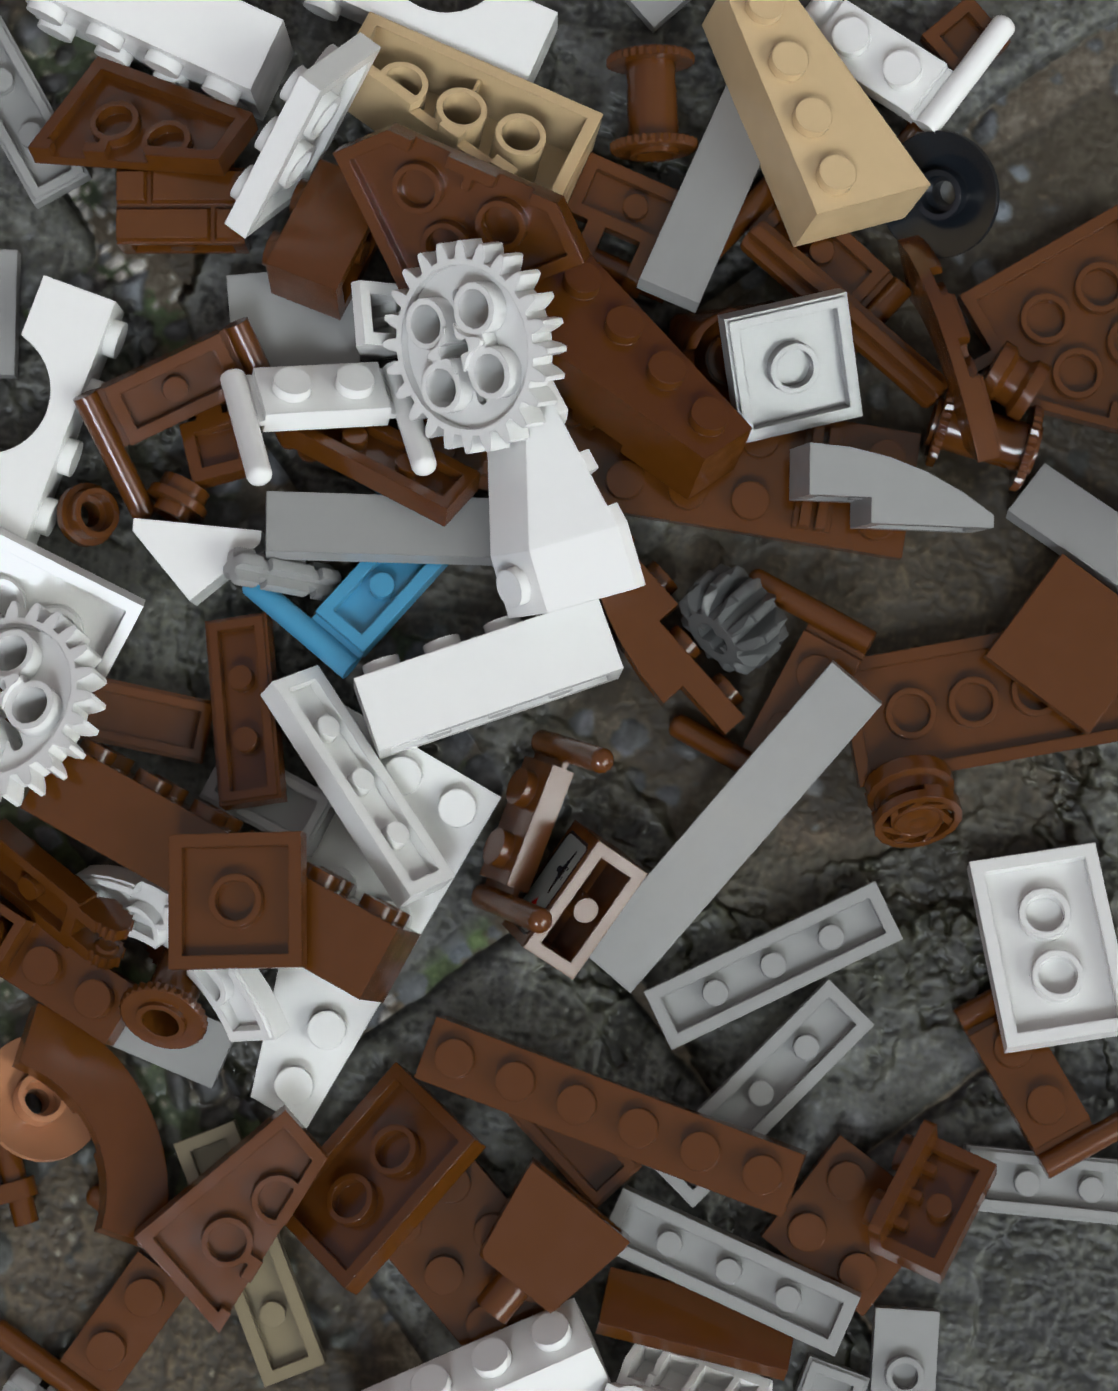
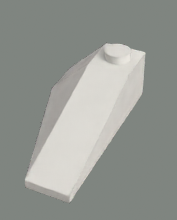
[487,381,646,619]

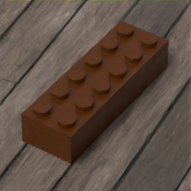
[20,736,421,1003]

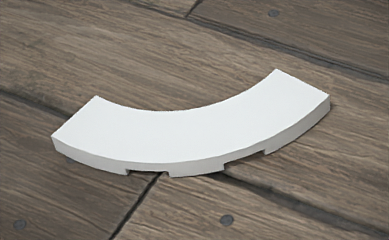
[75,865,290,1042]

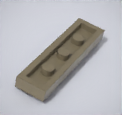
[173,1119,327,1387]

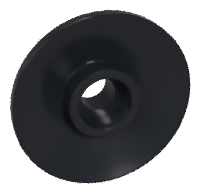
[886,130,1000,259]

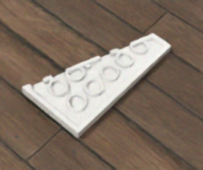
[251,706,502,1129]

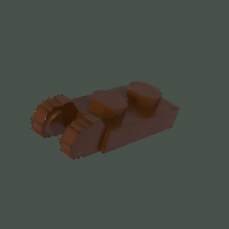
[0,818,135,970]

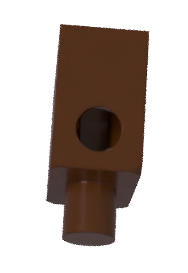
[475,1157,630,1324]

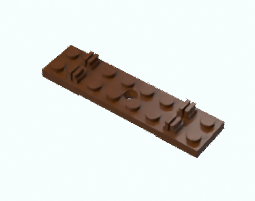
[423,406,921,561]

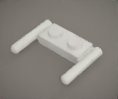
[805,0,1015,133]
[220,361,437,486]

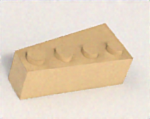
[702,0,931,247]
[348,12,603,204]

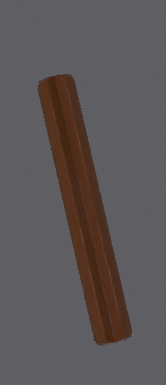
[740,221,948,408]

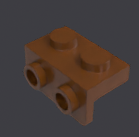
[863,1119,997,1284]

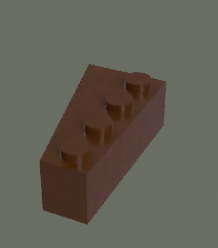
[534,255,752,500]

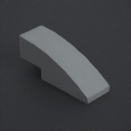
[789,442,994,533]

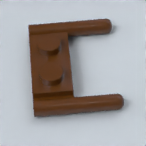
[718,176,912,355]
[73,317,293,519]
[668,568,877,772]
[471,730,614,933]
[952,988,1118,1179]
[0,1183,186,1391]

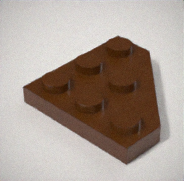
[333,123,591,289]

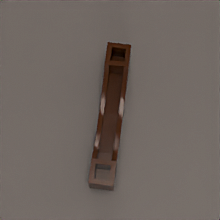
[414,1016,808,1218]

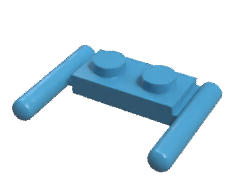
[242,490,449,679]

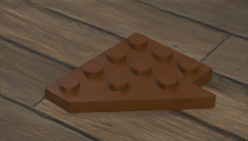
[957,204,1118,434]

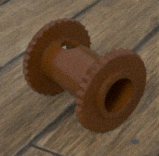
[606,44,698,162]
[924,387,1044,492]
[119,944,208,1049]

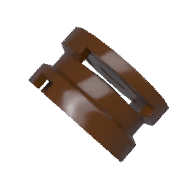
[864,754,962,848]

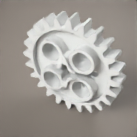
[383,238,567,454]
[0,601,107,807]

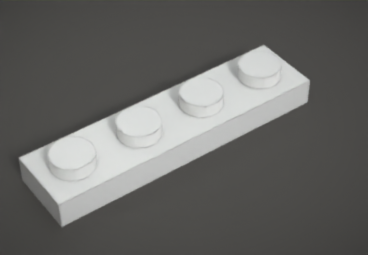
[260,665,455,909]

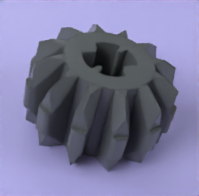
[679,564,789,675]

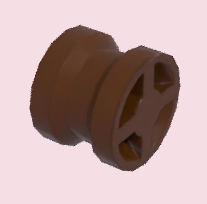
[983,341,1051,422]

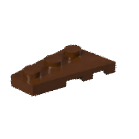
[28,56,259,176]
[134,1104,328,1333]

